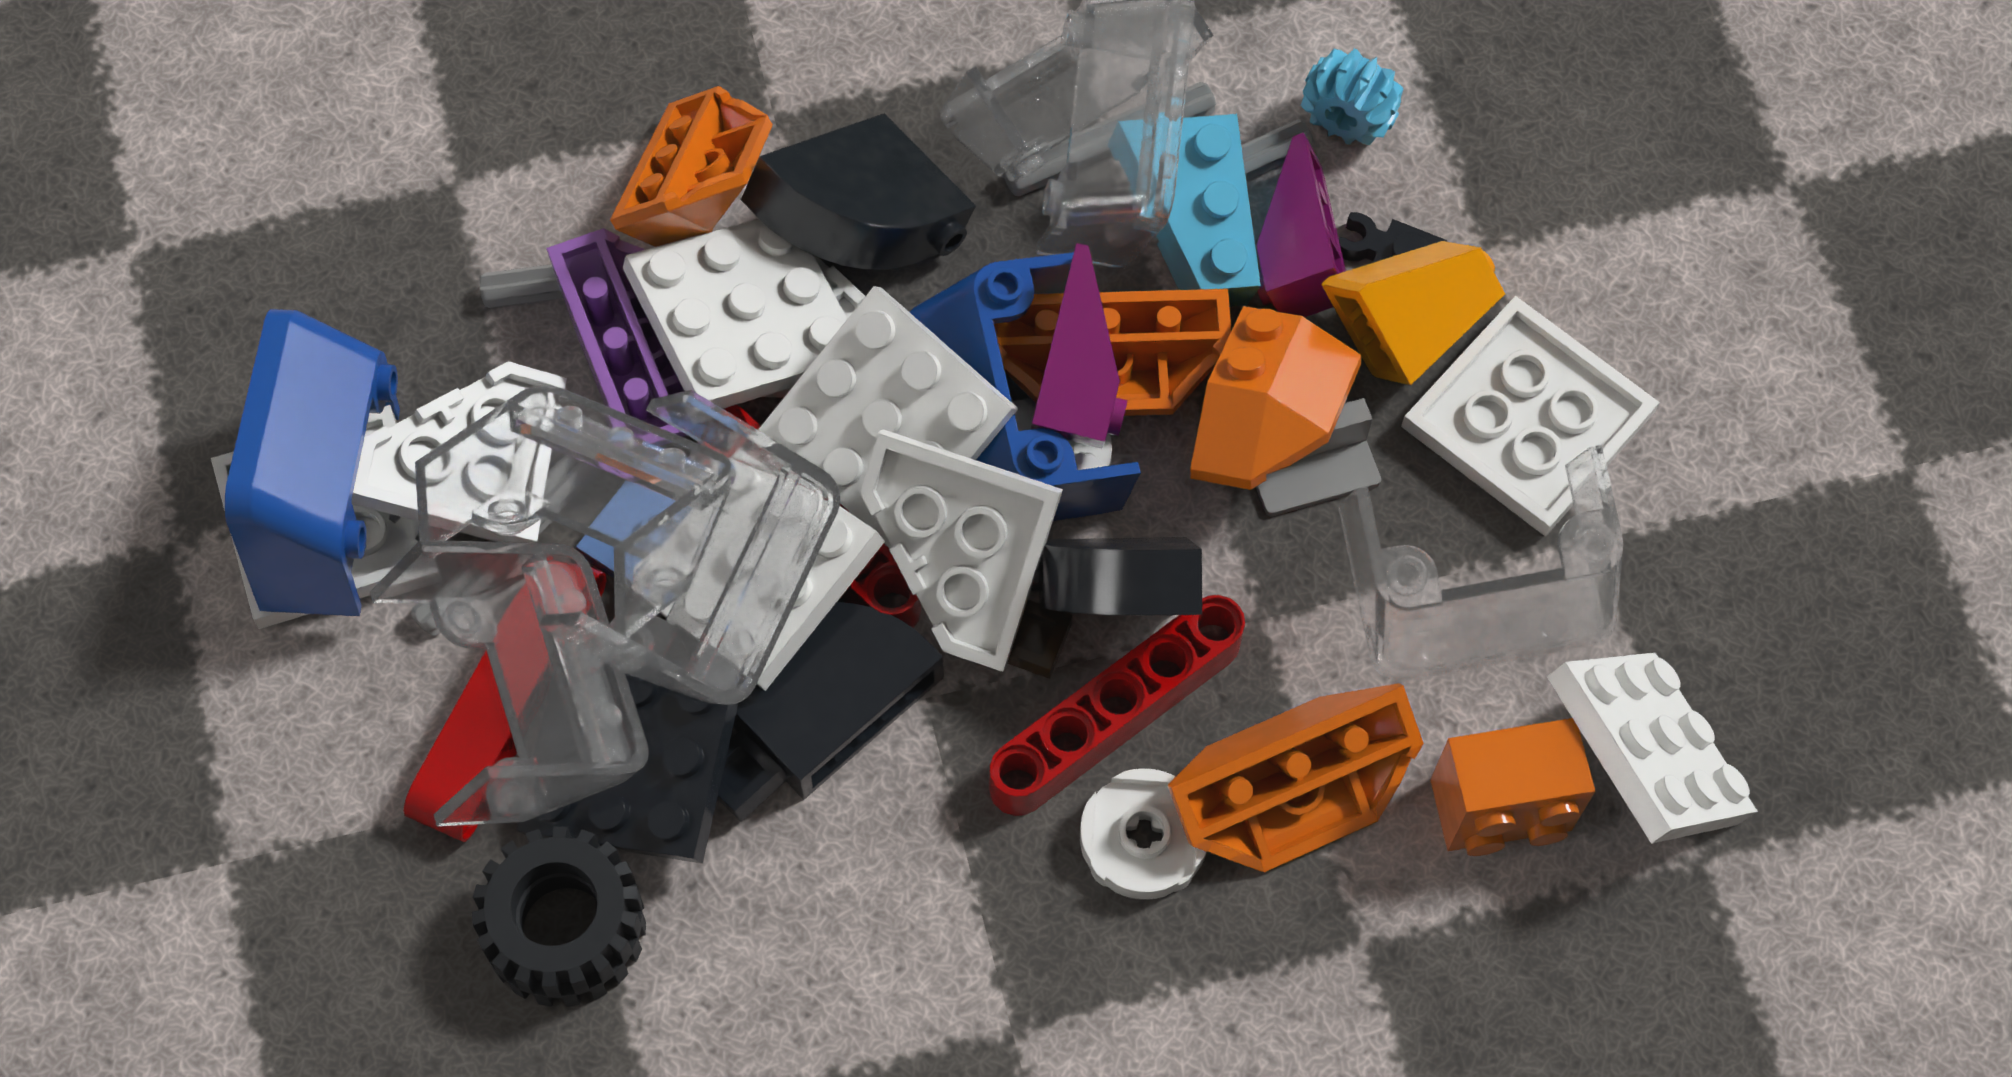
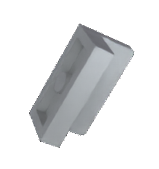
[1256,398,1381,517]

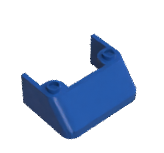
[910,252,1141,521]
[225,309,400,616]

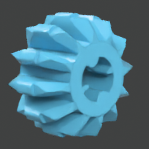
[1300,48,1404,145]

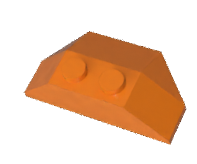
[610,86,773,247]
[994,289,1231,416]
[1190,306,1361,490]
[1167,683,1424,872]

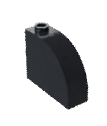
[741,113,976,270]
[1031,537,1203,615]
[703,602,944,800]

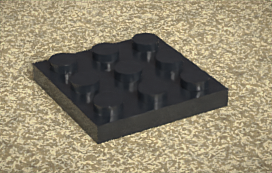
[517,646,744,864]

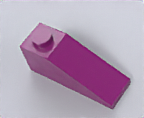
[1256,132,1346,318]
[1031,243,1127,449]

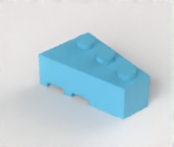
[1109,114,1261,307]

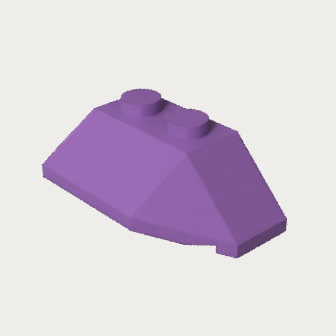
[546,228,700,456]

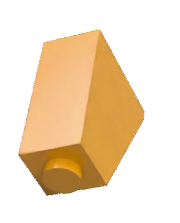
[1321,241,1505,385]

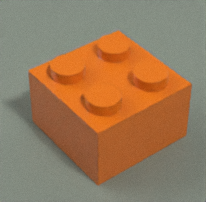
[1430,718,1595,856]

